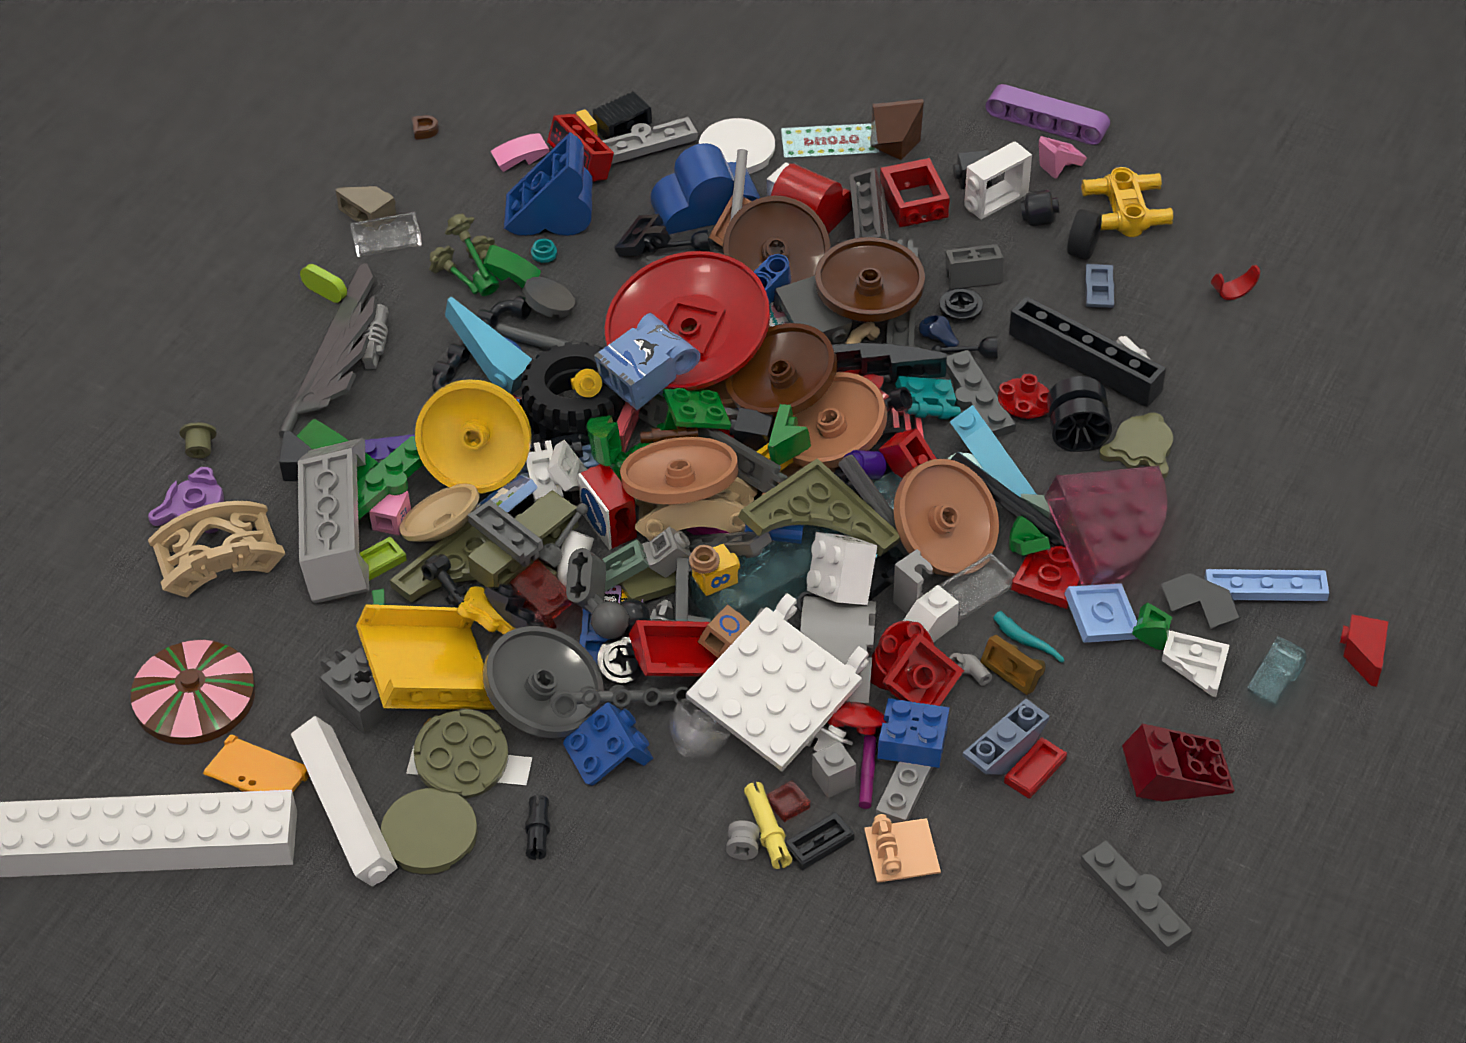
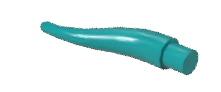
[993,611,1064,663]

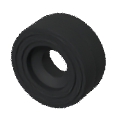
[1067,209,1102,259]

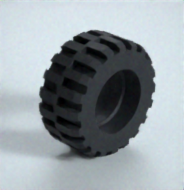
[521,342,626,440]

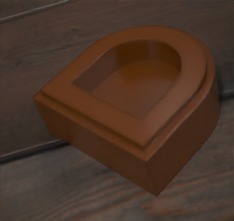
[412,115,439,140]

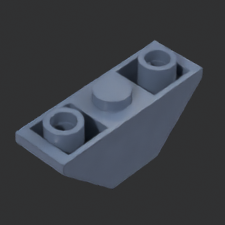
[962,699,1050,774]

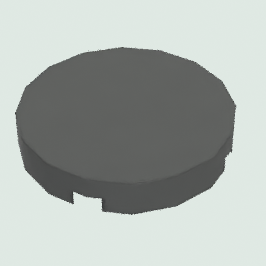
[522,277,575,318]

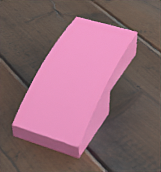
[491,133,550,172]

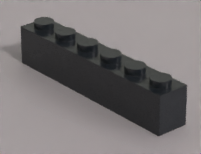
[1009,296,1166,407]

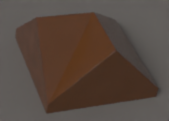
[870,99,924,160]

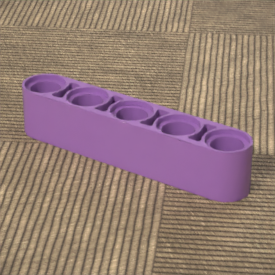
[985,84,1110,145]

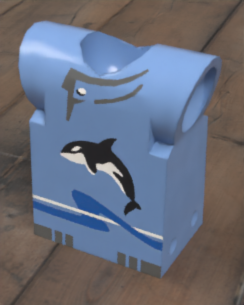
[594,313,701,410]

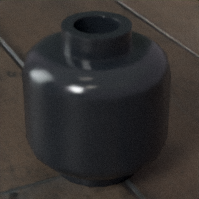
[1021,190,1060,226]

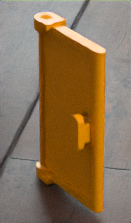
[203,734,309,792]

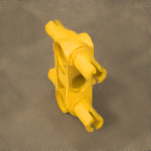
[1081,167,1173,237]

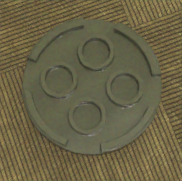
[414,708,508,798]
[381,788,478,874]

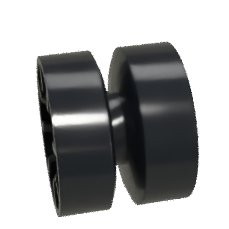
[1047,376,1112,452]

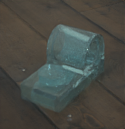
[1248,636,1307,705]

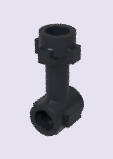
[421,554,468,607]

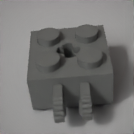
[320,646,397,734]

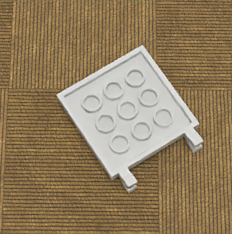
[686,593,869,772]

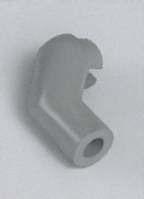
[949,653,992,686]

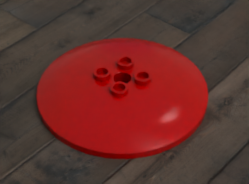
[605,251,770,391]

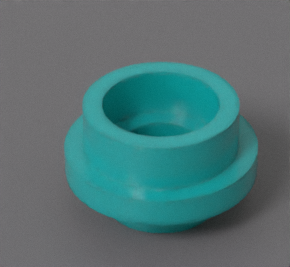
[531,239,557,263]

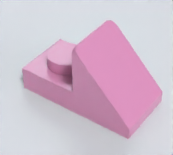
[1039,136,1087,179]

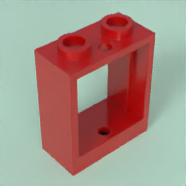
[880,158,950,228]

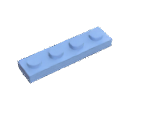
[1204,569,1329,601]

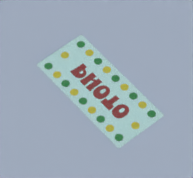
[781,123,879,158]

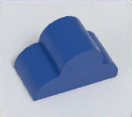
[504,132,593,236]
[650,143,760,234]

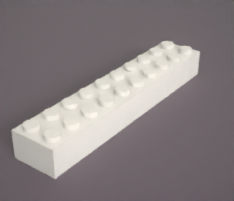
[0,790,297,877]

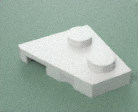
[547,440,587,492]
[1162,630,1229,697]

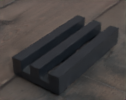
[785,812,854,871]

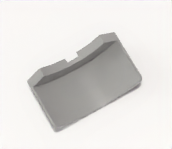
[800,596,876,703]

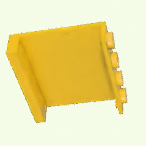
[356,604,496,710]

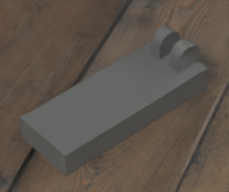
[468,500,543,567]
[674,557,696,621]

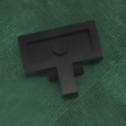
[614,214,672,257]

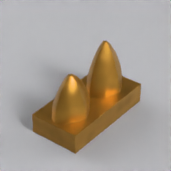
[980,635,1045,695]

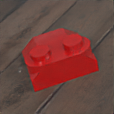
[882,633,964,706]

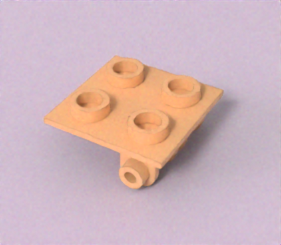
[864,814,941,883]

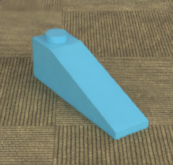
[445,297,532,394]
[950,405,1037,497]

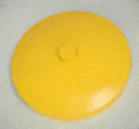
[415,379,531,493]

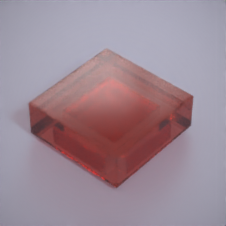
[766,780,810,822]

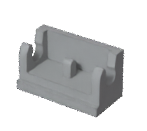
[893,549,933,614]

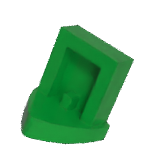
[1009,516,1050,556]
[1132,602,1172,650]

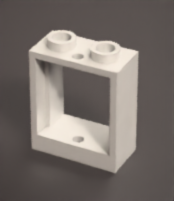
[964,141,1032,220]

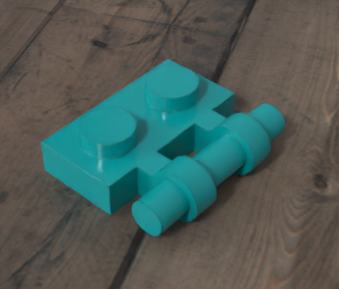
[895,376,961,420]

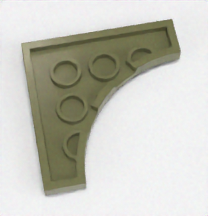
[738,458,900,556]
[390,521,558,603]

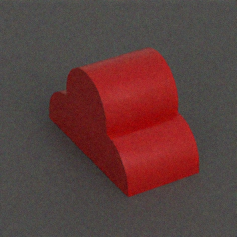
[771,164,852,235]

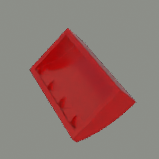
[629,620,718,676]

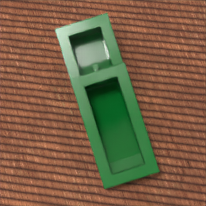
[587,416,622,466]

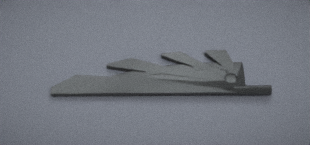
[279,263,377,438]

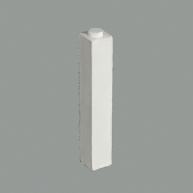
[291,716,398,887]

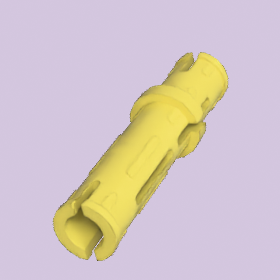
[744,782,792,869]

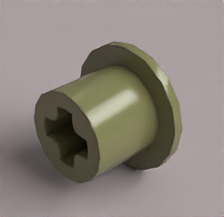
[179,422,217,458]

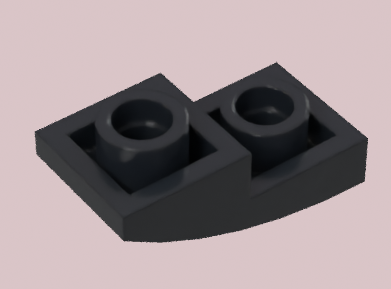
[484,584,544,629]

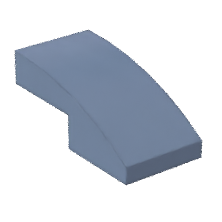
[1085,264,1114,308]

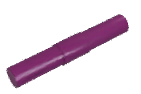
[859,735,876,809]

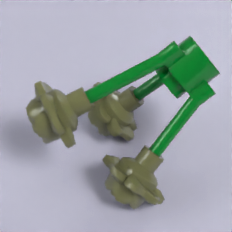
[429,213,499,297]

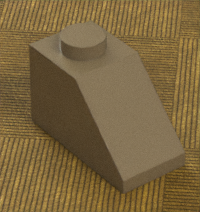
[335,186,397,233]

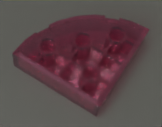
[1044,465,1167,586]

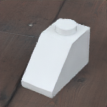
[903,585,959,642]

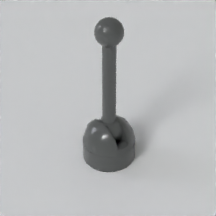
[538,503,588,569]

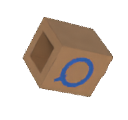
[698,604,751,658]

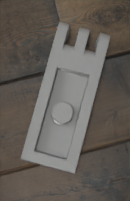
[875,762,933,823]

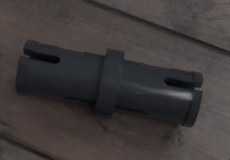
[525,795,550,860]

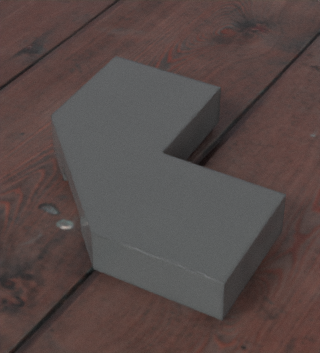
[1162,573,1241,629]

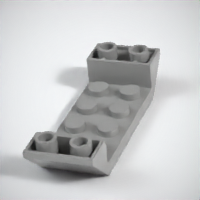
[298,438,369,604]

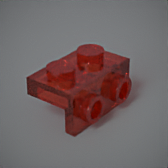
[510,559,573,629]

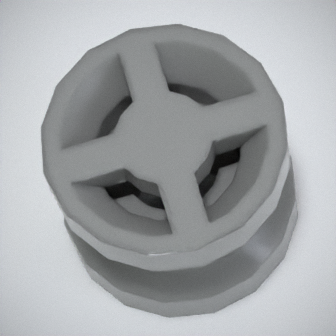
[726,820,760,860]

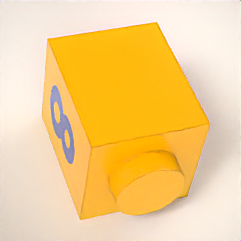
[692,543,740,596]

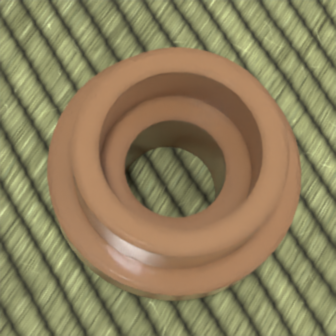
[689,545,720,574]

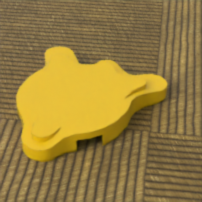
[457,586,515,635]

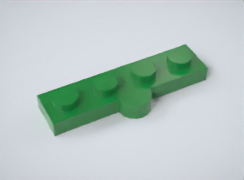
[357,436,423,520]

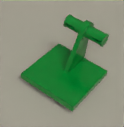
[657,388,731,430]

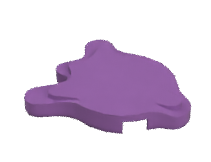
[148,467,224,533]

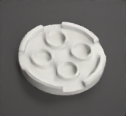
[699,118,775,174]

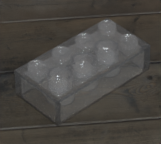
[350,212,422,257]
[939,553,1015,622]

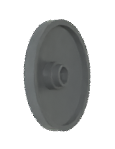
[483,626,604,738]

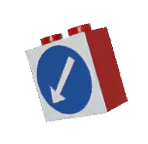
[578,464,637,550]

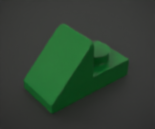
[768,404,811,465]

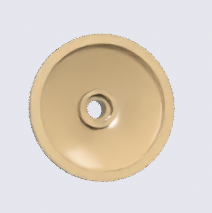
[399,484,479,542]

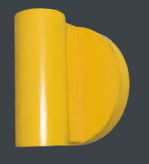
[571,369,602,397]

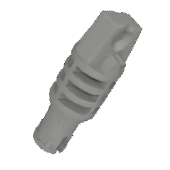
[361,304,389,369]

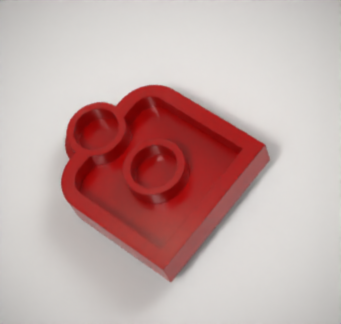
[1011,546,1084,609]

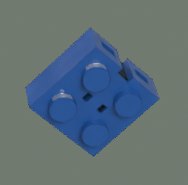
[877,698,950,768]

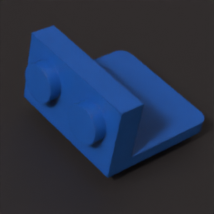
[563,702,653,786]

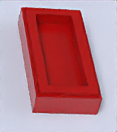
[1004,737,1067,799]

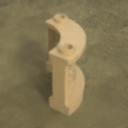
[635,477,758,541]
[148,501,285,598]

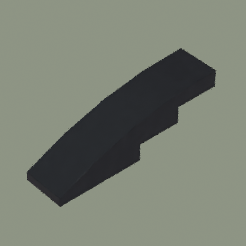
[832,343,947,382]

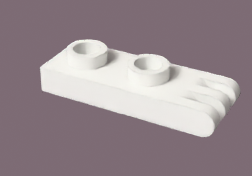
[525,440,564,503]

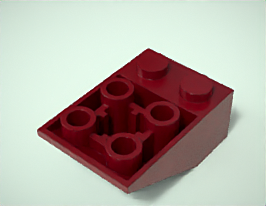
[1122,723,1235,802]

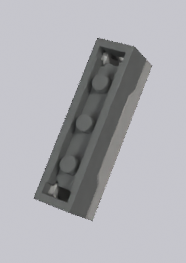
[850,167,889,240]

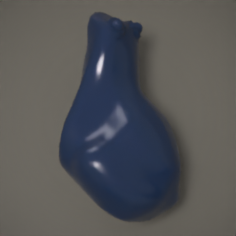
[919,315,959,347]

